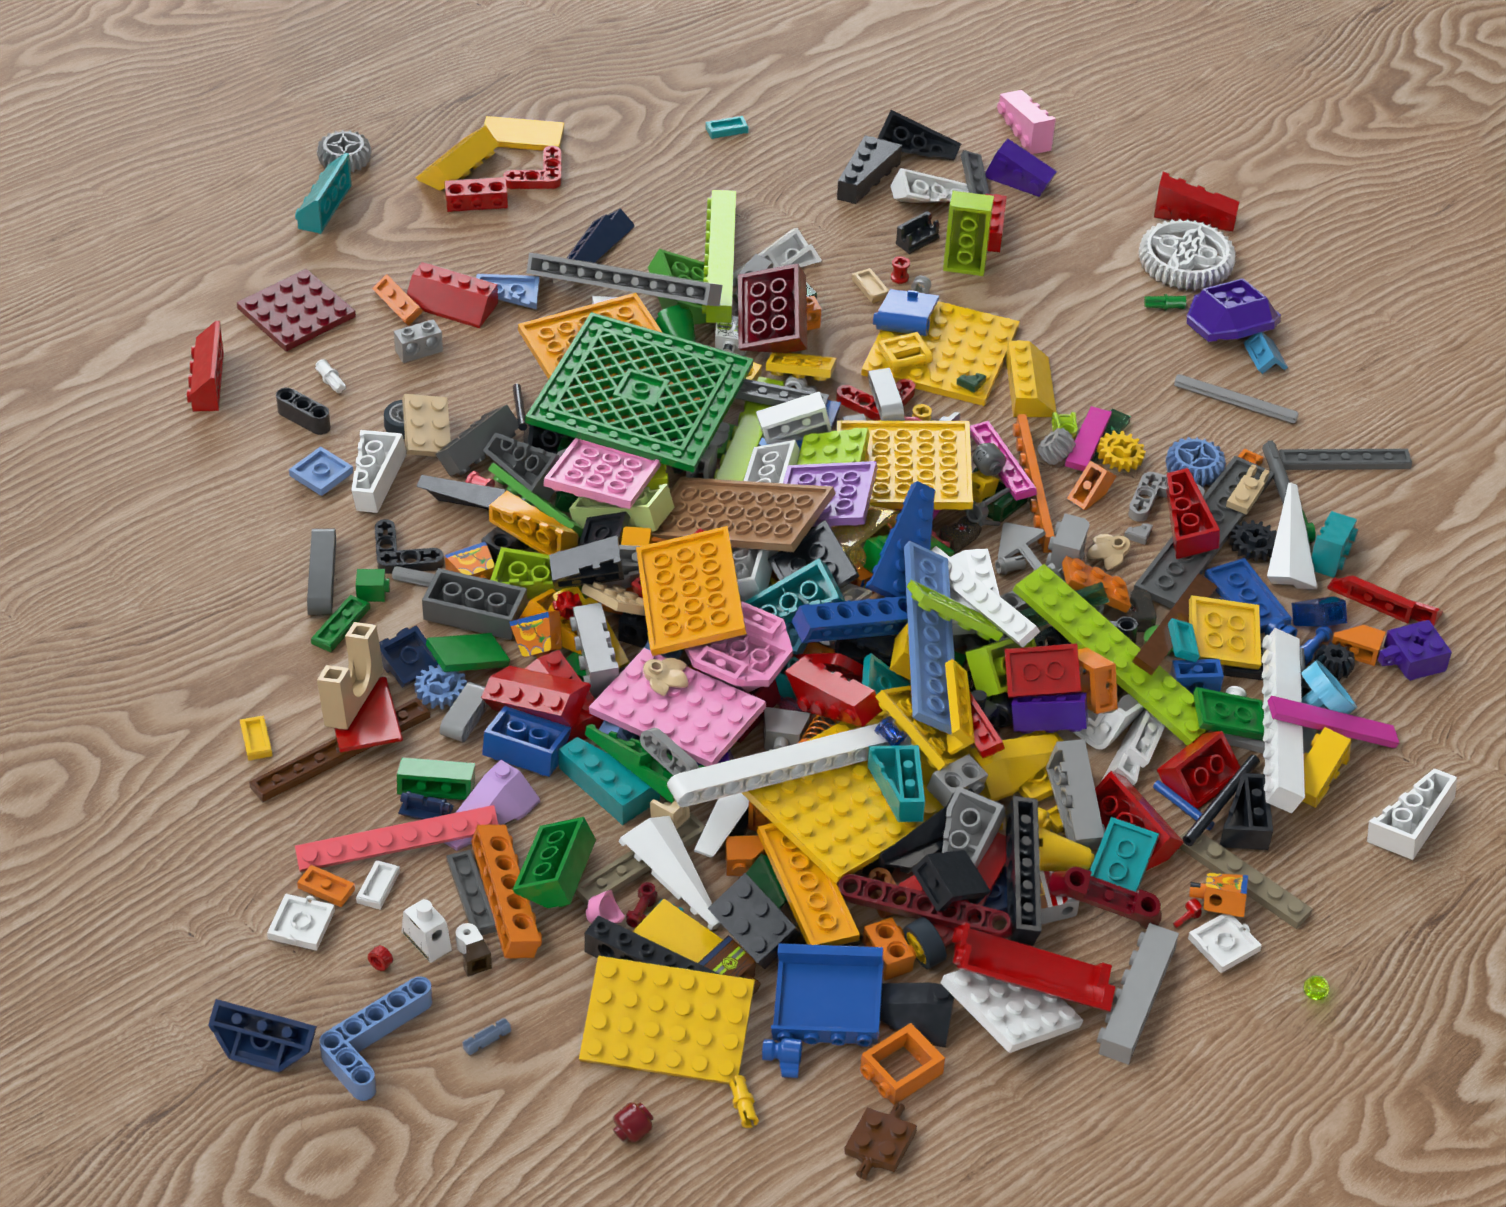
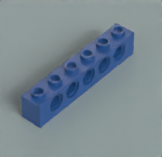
[792,596,908,643]

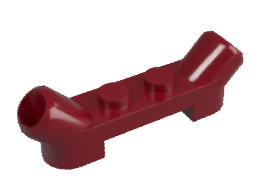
[1048,867,1162,930]

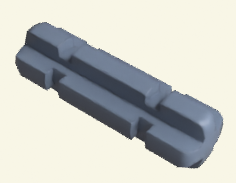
[462,1018,511,1055]

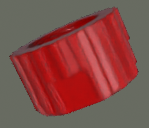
[367,945,393,971]

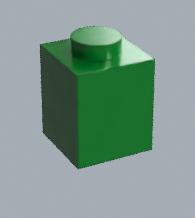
[355,569,390,602]

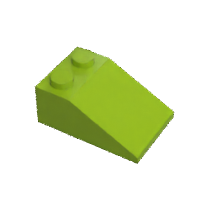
[965,638,1036,696]

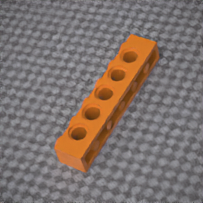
[471,825,542,959]

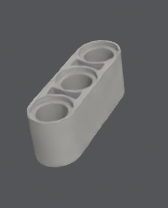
[440,682,489,742]

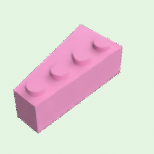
[997,90,1055,154]

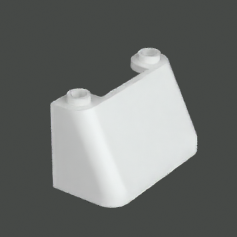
[1073,669,1144,749]

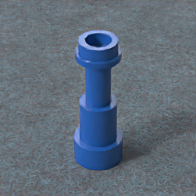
[1300,626,1332,666]

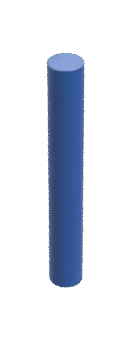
[1153,780,1215,830]

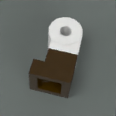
[456,923,492,977]

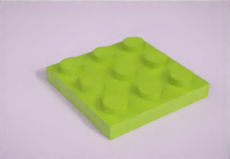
[797,428,870,465]

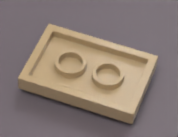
[402,394,451,457]
[581,581,645,616]

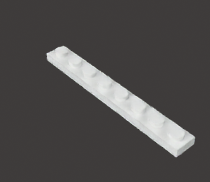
[931,546,1040,648]

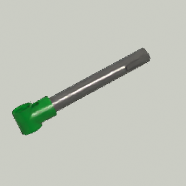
[1262,440,1316,543]

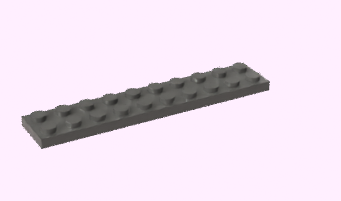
[1133,456,1275,609]

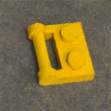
[878,332,933,372]

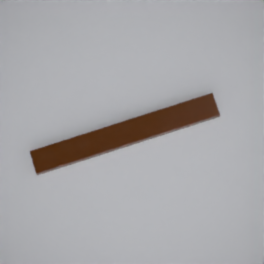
[1132,573,1217,675]
[249,698,431,803]

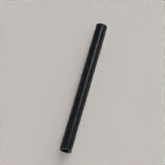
[1182,755,1260,846]

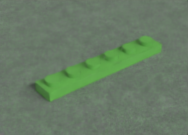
[488,462,584,538]

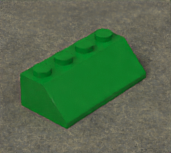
[513,817,596,908]

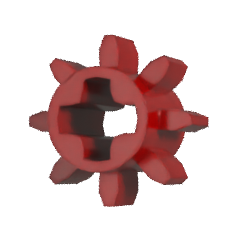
[553,590,583,620]

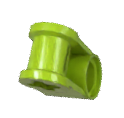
[1052,412,1078,440]

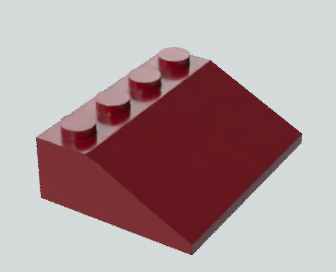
[738,263,808,353]

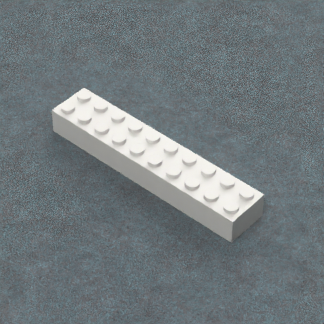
[732,440,800,602]

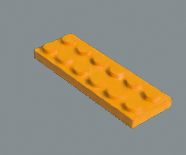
[757,823,860,946]

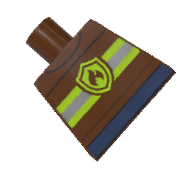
[698,935,761,994]

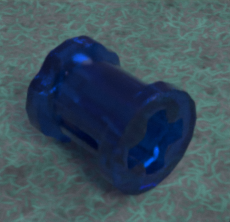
[874,716,907,746]

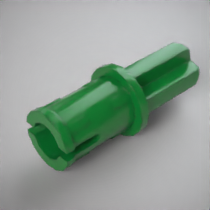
[1144,294,1186,310]

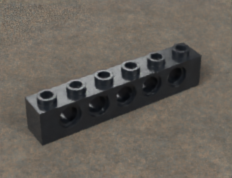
[1005,796,1042,946]
[584,915,721,975]

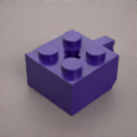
[1378,620,1452,681]

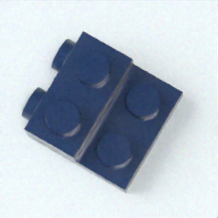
[379,625,438,688]

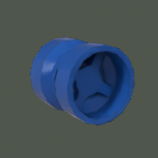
[1265,616,1298,637]

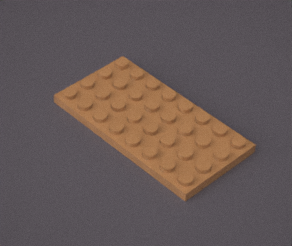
[652,477,836,552]

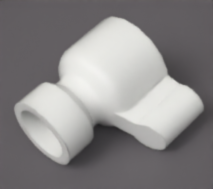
[784,375,817,392]

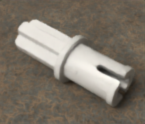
[315,359,346,393]

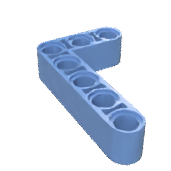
[319,976,432,1101]

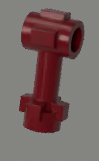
[626,882,658,928]

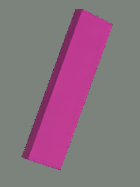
[1065,406,1112,471]

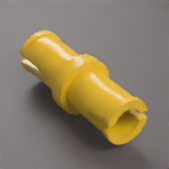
[729,1075,759,1128]

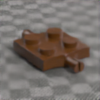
[844,1102,917,1179]

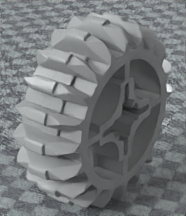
[317,130,371,173]

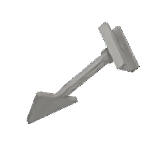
[998,522,1063,580]

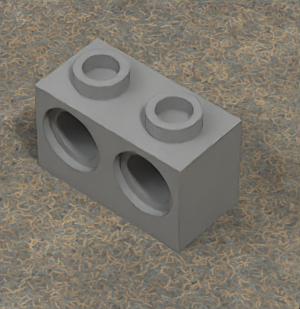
[394,319,443,363]
[927,754,988,807]

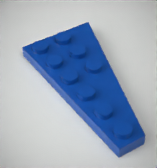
[865,481,935,598]

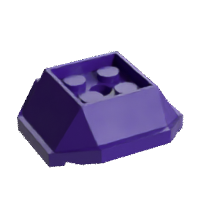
[1187,278,1281,342]

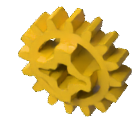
[1096,431,1146,472]

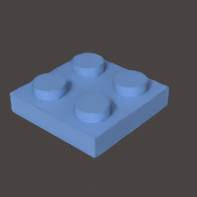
[289,446,353,496]

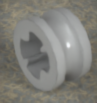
[911,275,932,294]

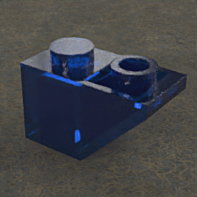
[1291,596,1347,627]

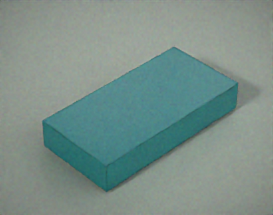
[705,116,749,139]
[1168,618,1200,662]

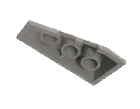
[942,786,1006,868]

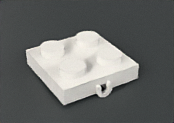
[267,894,335,951]
[1188,914,1262,973]

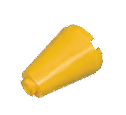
[1038,827,1094,872]

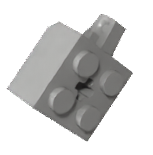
[1046,513,1090,570]

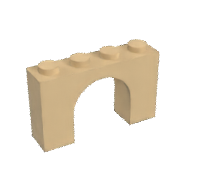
[317,622,383,729]

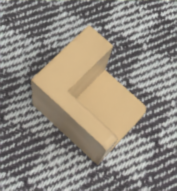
[650,799,690,830]

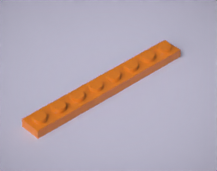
[1013,414,1055,553]

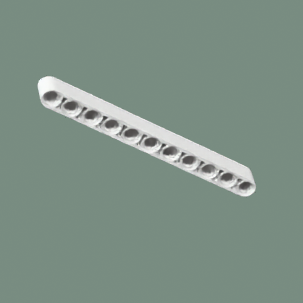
[667,719,912,807]

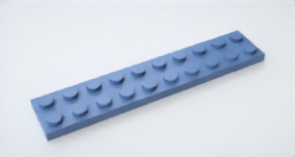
[904,541,955,735]

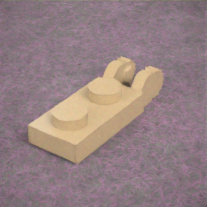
[1226,464,1270,515]

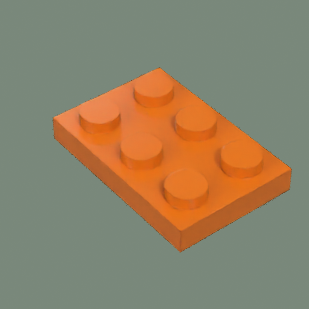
[1062,556,1131,613]

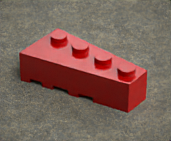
[1166,468,1220,559]

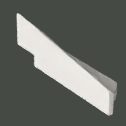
[1102,708,1165,785]
[694,793,749,857]

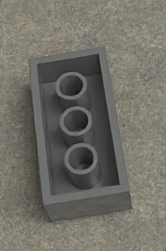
[422,568,527,640]

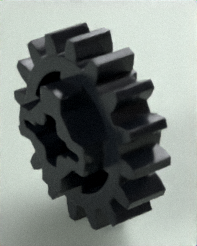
[1229,520,1277,562]

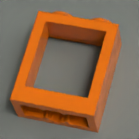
[1078,647,1118,714]
[860,1023,945,1105]

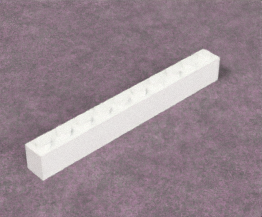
[1261,628,1305,813]

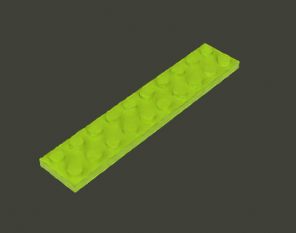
[1012,564,1209,746]

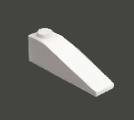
[891,168,968,203]

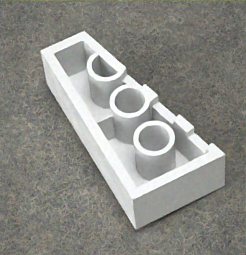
[352,430,407,513]

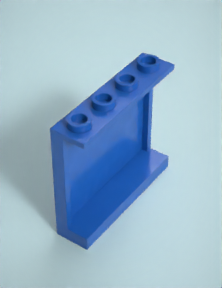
[771,944,884,1047]

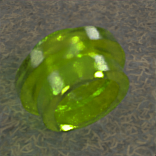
[1303,975,1330,1000]

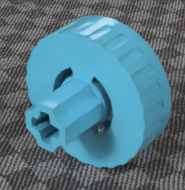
[1301,660,1357,714]

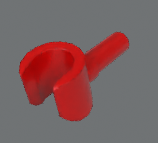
[1173,898,1202,928]

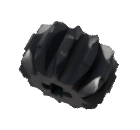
[1314,642,1355,681]

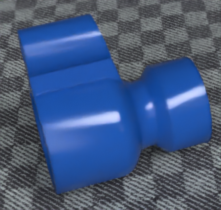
[762,1038,802,1078]

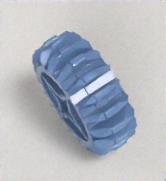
[1165,437,1226,487]

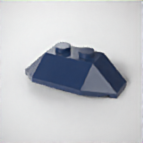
[208,999,317,1073]

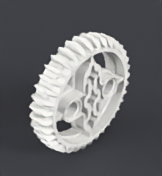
[1139,219,1236,291]

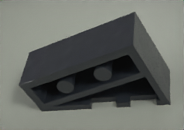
[835,635,904,678]
[1219,773,1273,850]

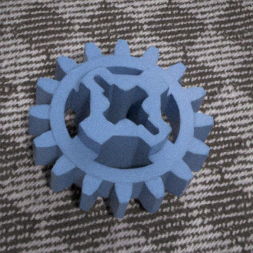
[415,664,467,709]

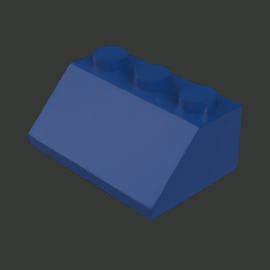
[482,706,571,777]

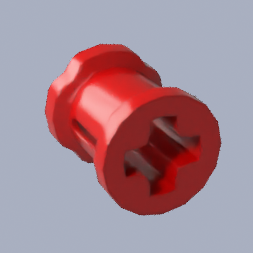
[891,256,910,284]

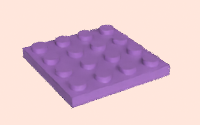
[783,461,878,527]

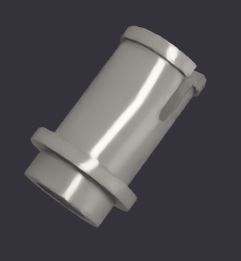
[995,555,1026,575]

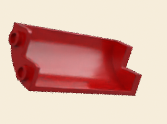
[952,922,1116,1012]

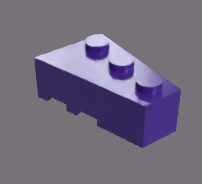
[985,138,1057,197]
[1012,692,1088,734]

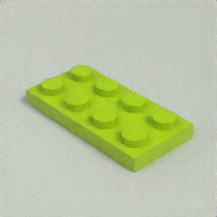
[907,579,1004,642]

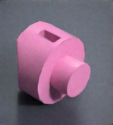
[586,890,625,924]

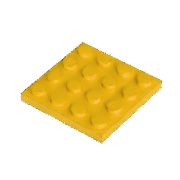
[875,685,972,771]

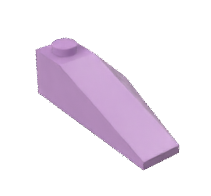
[445,760,540,851]

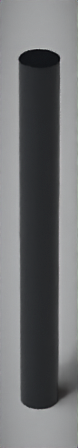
[512,384,527,431]

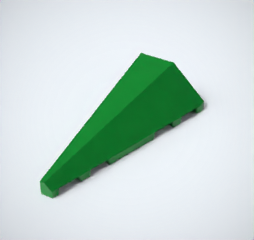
[585,724,706,804]

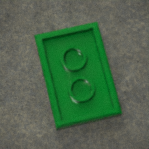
[426,633,510,672]
[1193,687,1264,741]

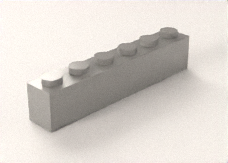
[1097,923,1179,1065]

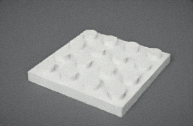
[940,969,1083,1053]

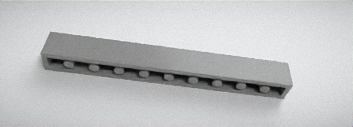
[526,253,723,306]

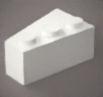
[756,392,832,444]

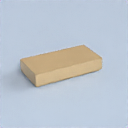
[852,268,889,303]

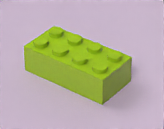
[943,191,994,276]

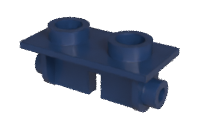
[398,791,454,820]

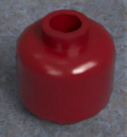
[612,1102,654,1143]

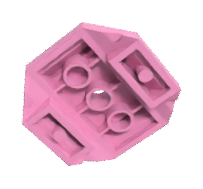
[685,601,793,693]

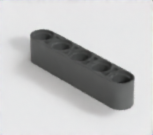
[307,528,336,615]

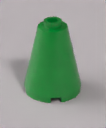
[653,305,696,342]

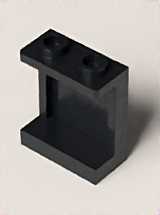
[911,850,991,912]

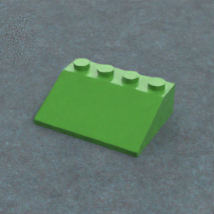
[648,249,706,324]

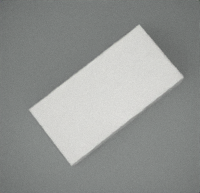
[356,860,400,910]

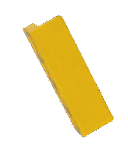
[945,659,975,755]

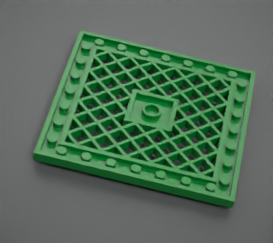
[525,312,754,473]

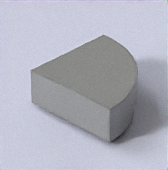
[1124,523,1153,545]

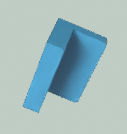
[1244,332,1288,374]

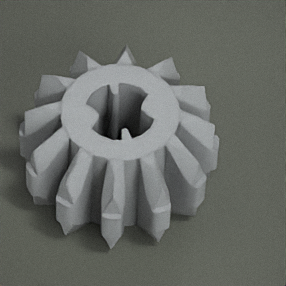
[1037,428,1076,465]

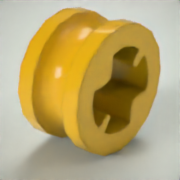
[912,404,932,421]

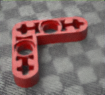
[503,145,561,189]
[836,379,915,421]
[795,653,863,684]

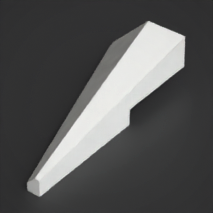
[733,228,822,286]
[1267,483,1318,589]
[619,816,721,930]

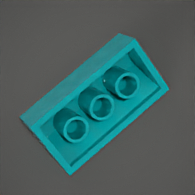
[295,153,352,234]

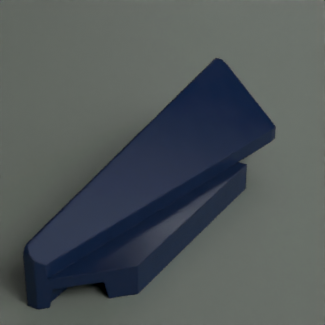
[567,208,634,263]

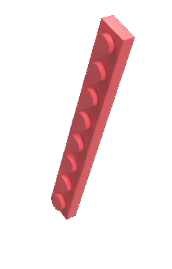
[295,805,498,872]

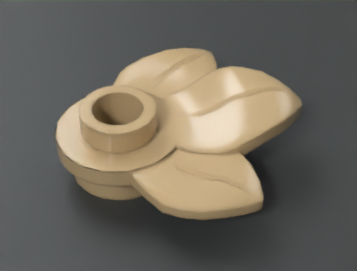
[1087,534,1131,571]
[643,658,688,696]

